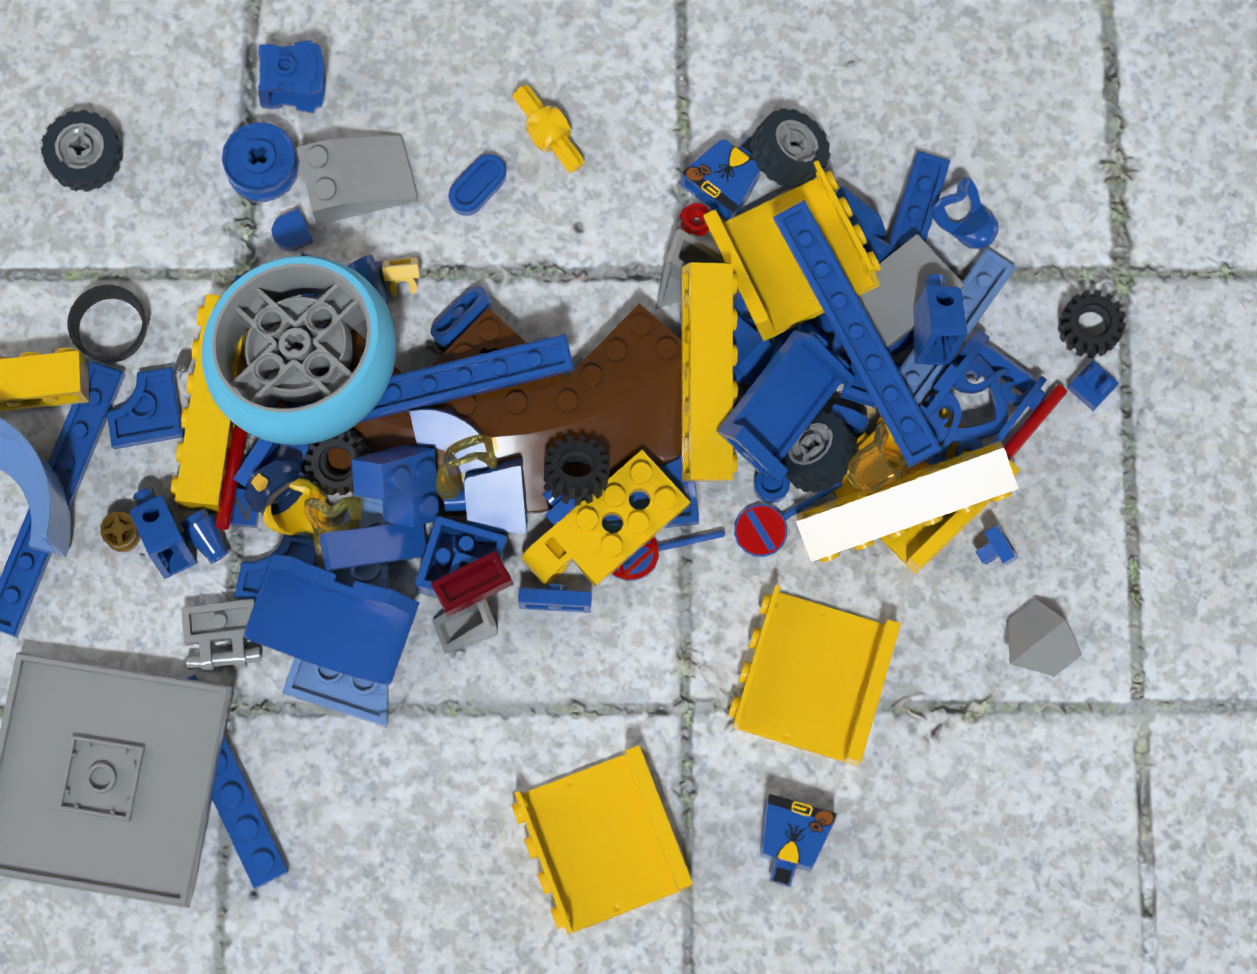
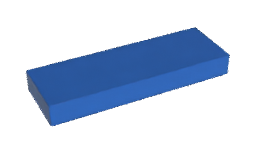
[319,524,427,571]

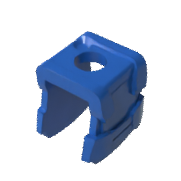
[258,40,326,114]

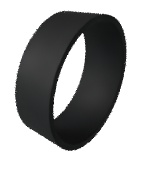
[67,285,146,363]

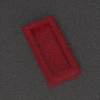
[431,550,514,617]

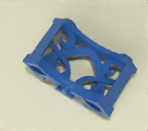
[894,329,1047,466]

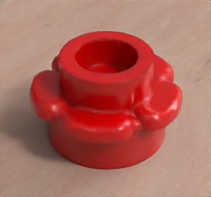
[680,203,710,237]

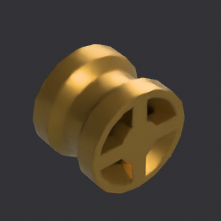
[100,511,141,552]

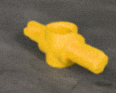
[512,85,585,173]

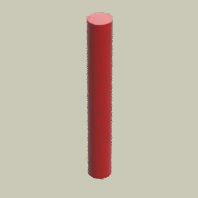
[1003,384,1067,461]
[215,427,247,530]

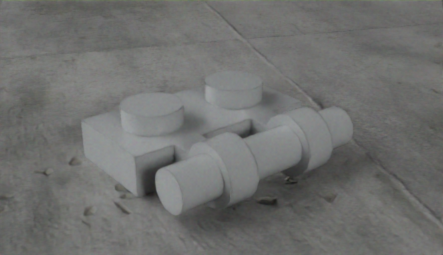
[181,599,261,672]

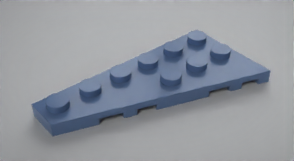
[282,493,390,728]

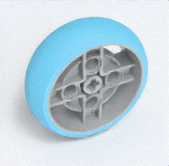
[202,256,397,445]

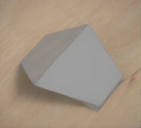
[655,229,725,309]
[432,599,498,654]
[1007,599,1082,678]

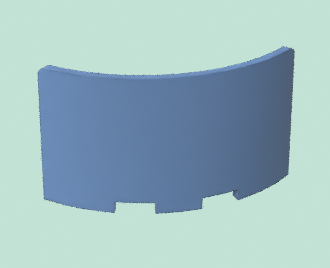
[0,418,71,557]

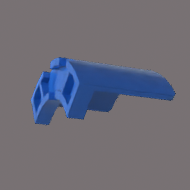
[244,554,420,685]

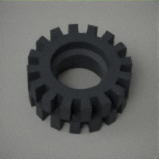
[1058,290,1126,358]
[304,428,373,496]
[544,435,610,505]

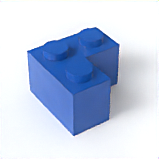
[351,444,440,527]
[415,516,508,599]

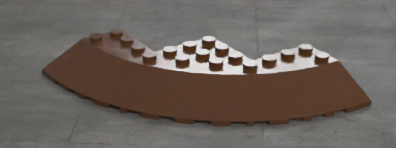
[257,303,739,517]

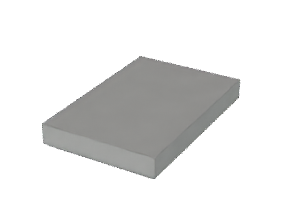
[858,234,965,349]

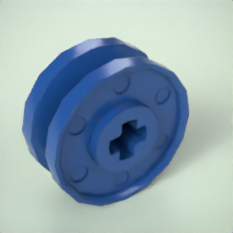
[222,122,299,202]

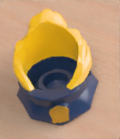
[244,459,331,536]

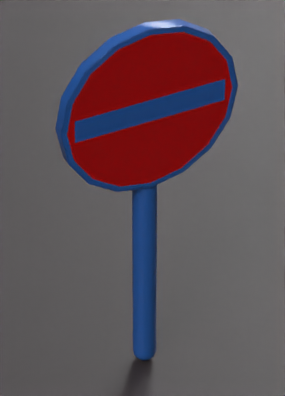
[734,482,842,557]

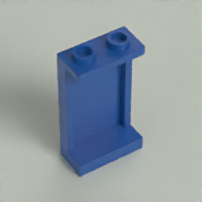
[716,330,856,482]

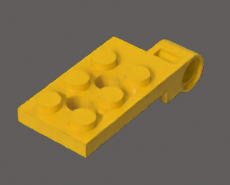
[521,450,691,587]

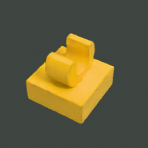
[382,257,420,296]

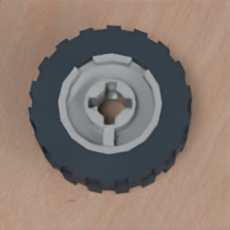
[750,108,831,189]
[41,110,123,192]
[781,411,859,493]

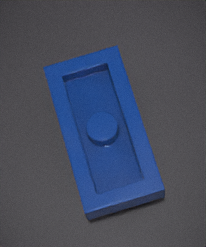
[518,584,592,613]

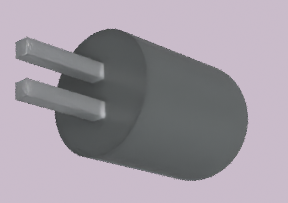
[174,350,192,378]

